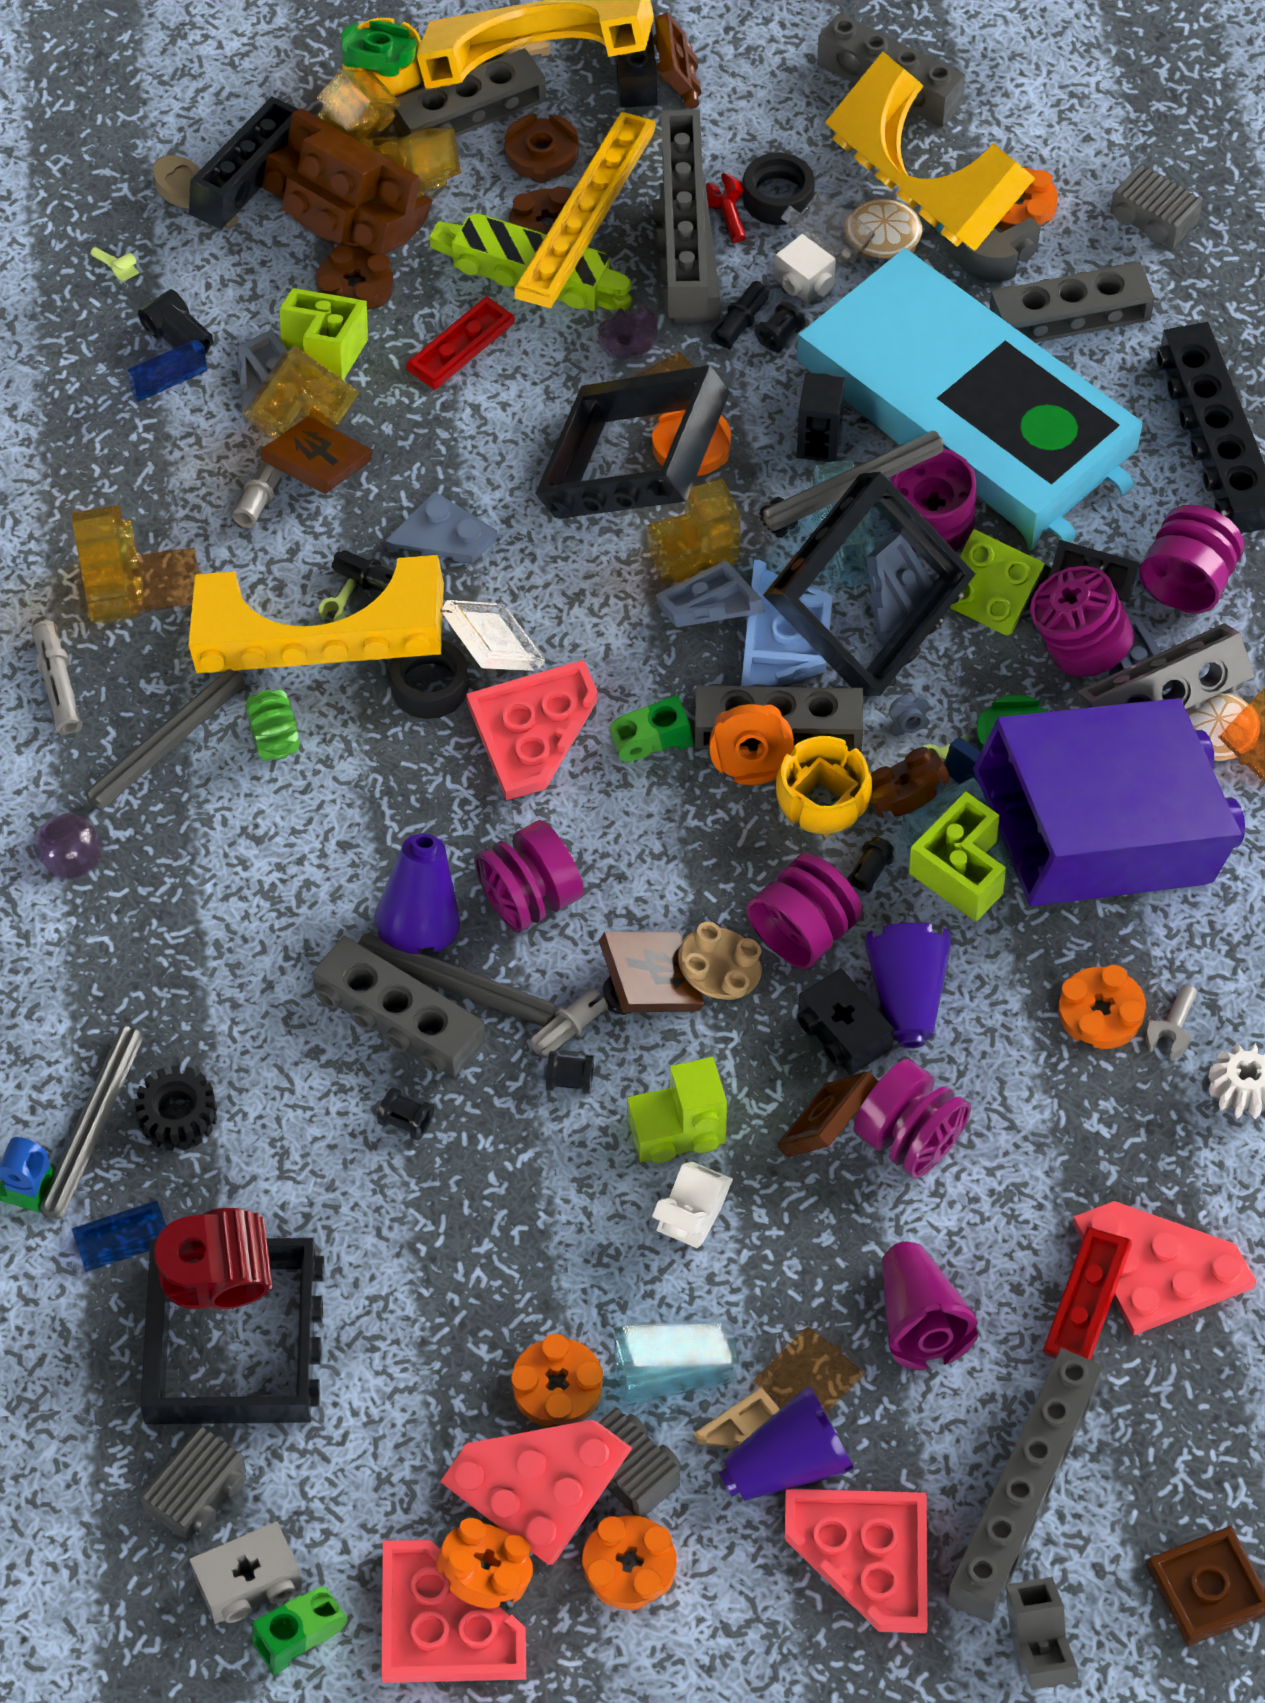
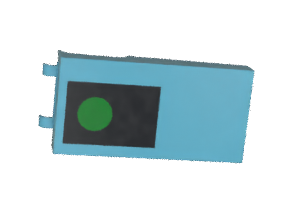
[796,248,1143,551]

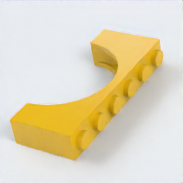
[416,0,654,89]
[825,51,1035,251]
[188,555,444,674]

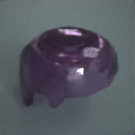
[597,305,657,360]
[33,813,102,879]

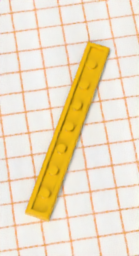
[514,112,656,309]

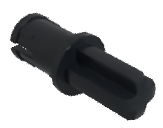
[710,281,770,350]
[331,550,395,592]

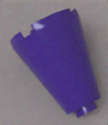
[374,833,460,954]
[865,923,952,1048]
[719,1386,854,1501]

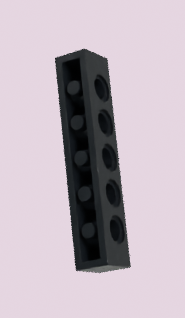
[1156,321,1265,534]

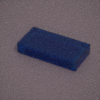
[128,339,207,402]
[71,1200,166,1272]

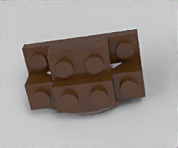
[262,108,433,255]

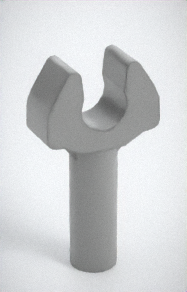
[1146,984,1197,1060]

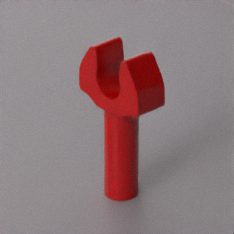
[706,173,746,243]

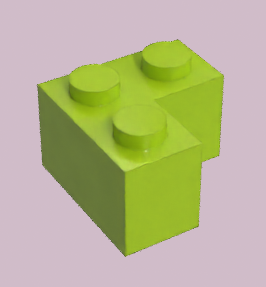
[279,288,368,383]
[909,791,1006,922]
[627,1056,727,1163]

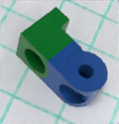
[0,1137,53,1213]

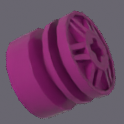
[891,449,976,553]
[1139,505,1244,614]
[1030,566,1134,677]
[474,820,584,933]
[747,853,863,969]
[853,1059,971,1179]

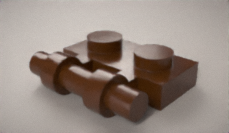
[653,12,701,108]

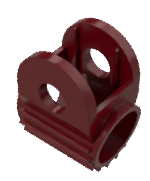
[155,1208,273,1310]

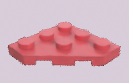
[466,660,598,801]
[1073,1201,1257,1336]
[440,1420,632,1565]
[785,1489,928,1633]
[381,1540,526,1683]

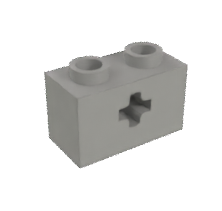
[189,1521,302,1624]

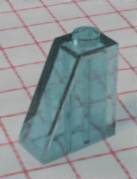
[614,1323,739,1407]

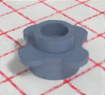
[889,695,930,737]

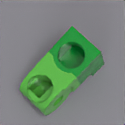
[609,695,694,762]
[251,1587,348,1676]

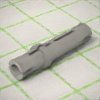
[31,620,82,735]

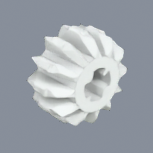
[1208,1043,1265,1119]

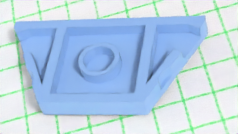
[741,559,832,687]

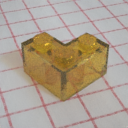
[316,70,401,147]
[361,128,461,197]
[241,346,360,439]
[647,478,740,584]
[71,505,145,624]

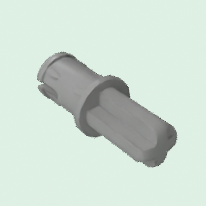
[232,461,283,528]
[530,988,608,1058]

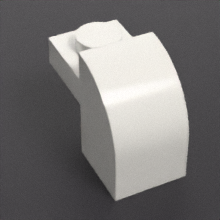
[652,1162,733,1248]

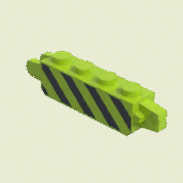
[429,213,632,312]

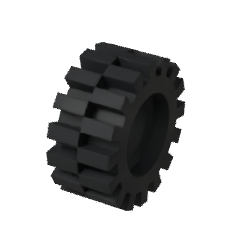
[135,1066,217,1151]

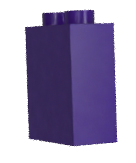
[973,698,1245,907]

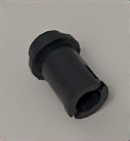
[847,837,894,893]

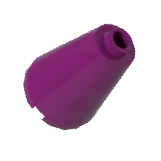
[882,1241,978,1370]

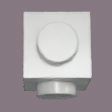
[775,234,836,303]

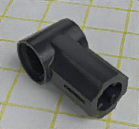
[138,289,214,361]

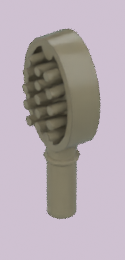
[153,155,239,230]

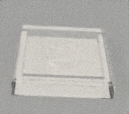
[440,600,545,671]

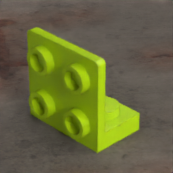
[950,529,1051,636]

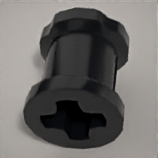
[755,301,806,353]
[546,1051,594,1094]
[377,1088,434,1141]

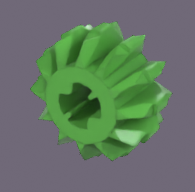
[245,689,300,761]

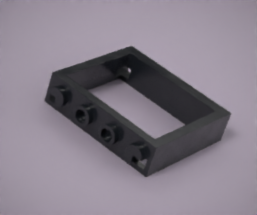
[535,365,730,519]
[763,472,975,696]
[140,1238,325,1424]

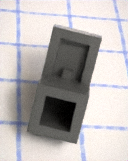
[948,217,1040,281]
[1006,1577,1078,1690]

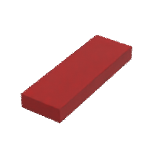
[406,296,515,390]
[1042,1226,1132,1360]

